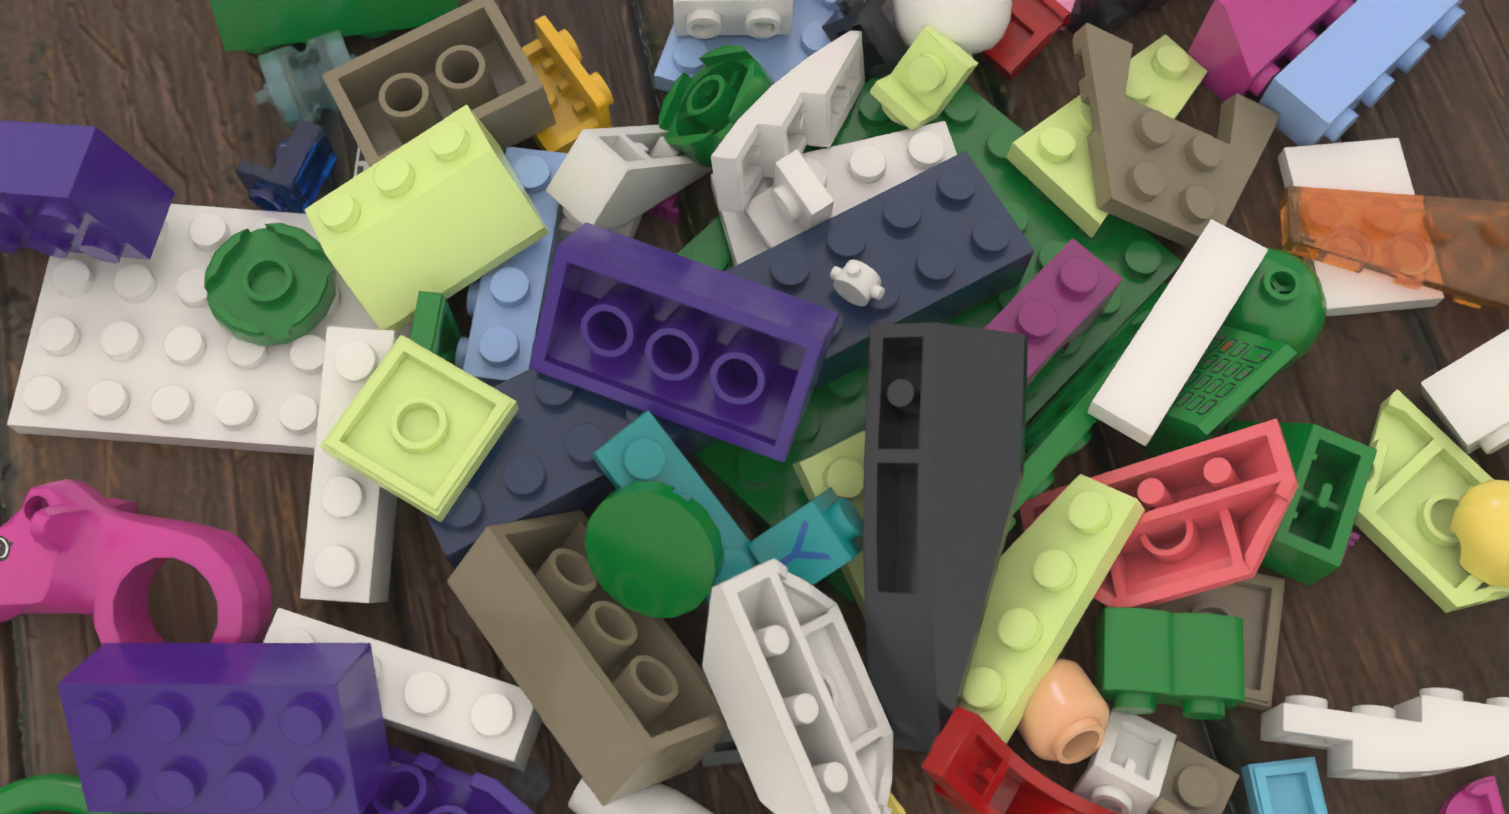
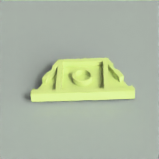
[1354,389,1509,613]

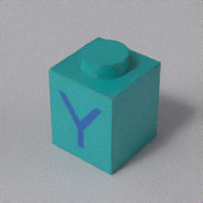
[747,487,863,585]

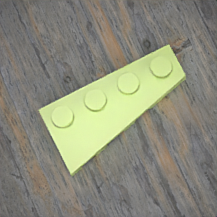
[1006,34,1208,238]

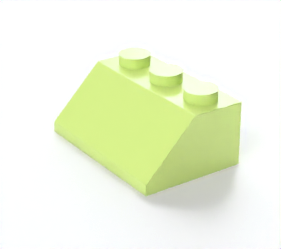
[304,105,549,332]

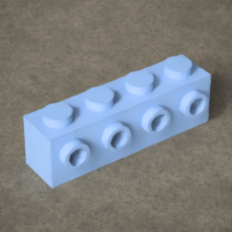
[455,146,568,387]

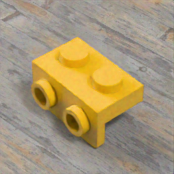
[522,15,614,153]

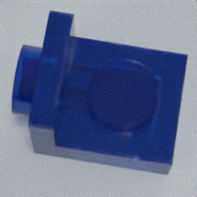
[235,119,337,214]

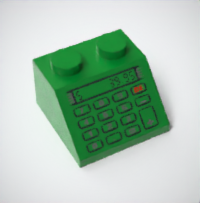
[1131,325,1297,458]

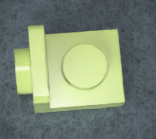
[870,25,978,130]

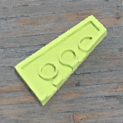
[959,474,1145,744]

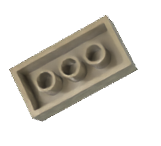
[446,510,729,806]

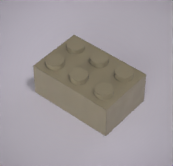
[322,0,556,167]

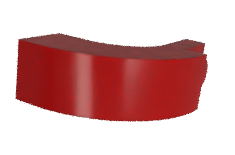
[921,706,1118,814]

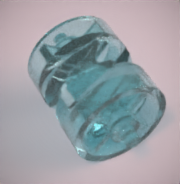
[253,29,357,131]

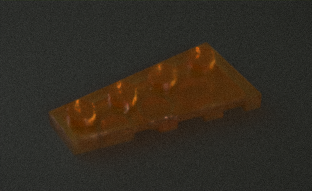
[1280,186,1509,318]

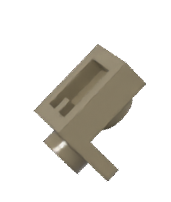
[1146,740,1240,814]

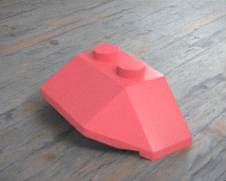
[1019,418,1299,608]

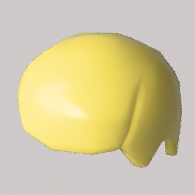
[1449,480,1509,587]

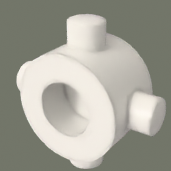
[830,260,885,306]

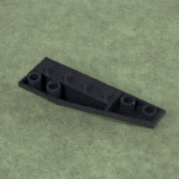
[863,322,1028,752]

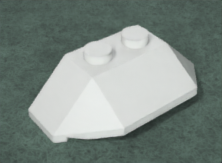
[702,558,893,814]

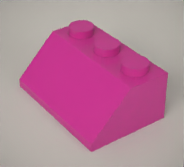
[1188,0,1355,102]

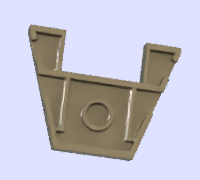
[1072,23,1279,249]

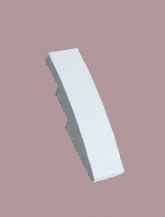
[711,30,865,213]

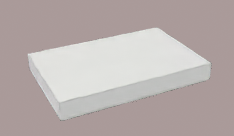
[1277,138,1444,317]

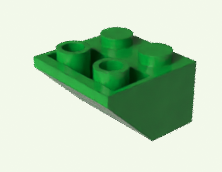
[1223,420,1377,586]

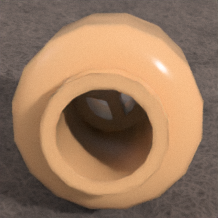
[1016,659,1109,764]

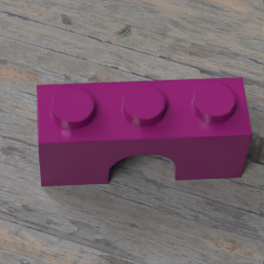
[984,238,1123,389]

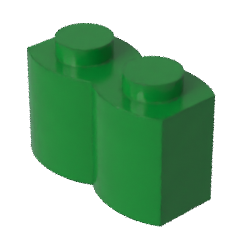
[1095,607,1245,720]

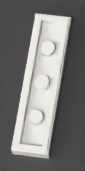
[1087,219,1268,447]

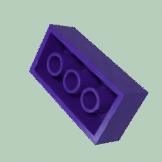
[0,120,175,263]
[57,643,391,814]

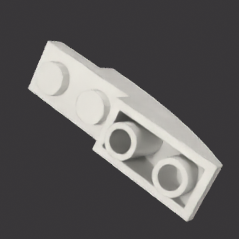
[1260,687,1509,780]

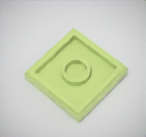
[320,335,519,522]

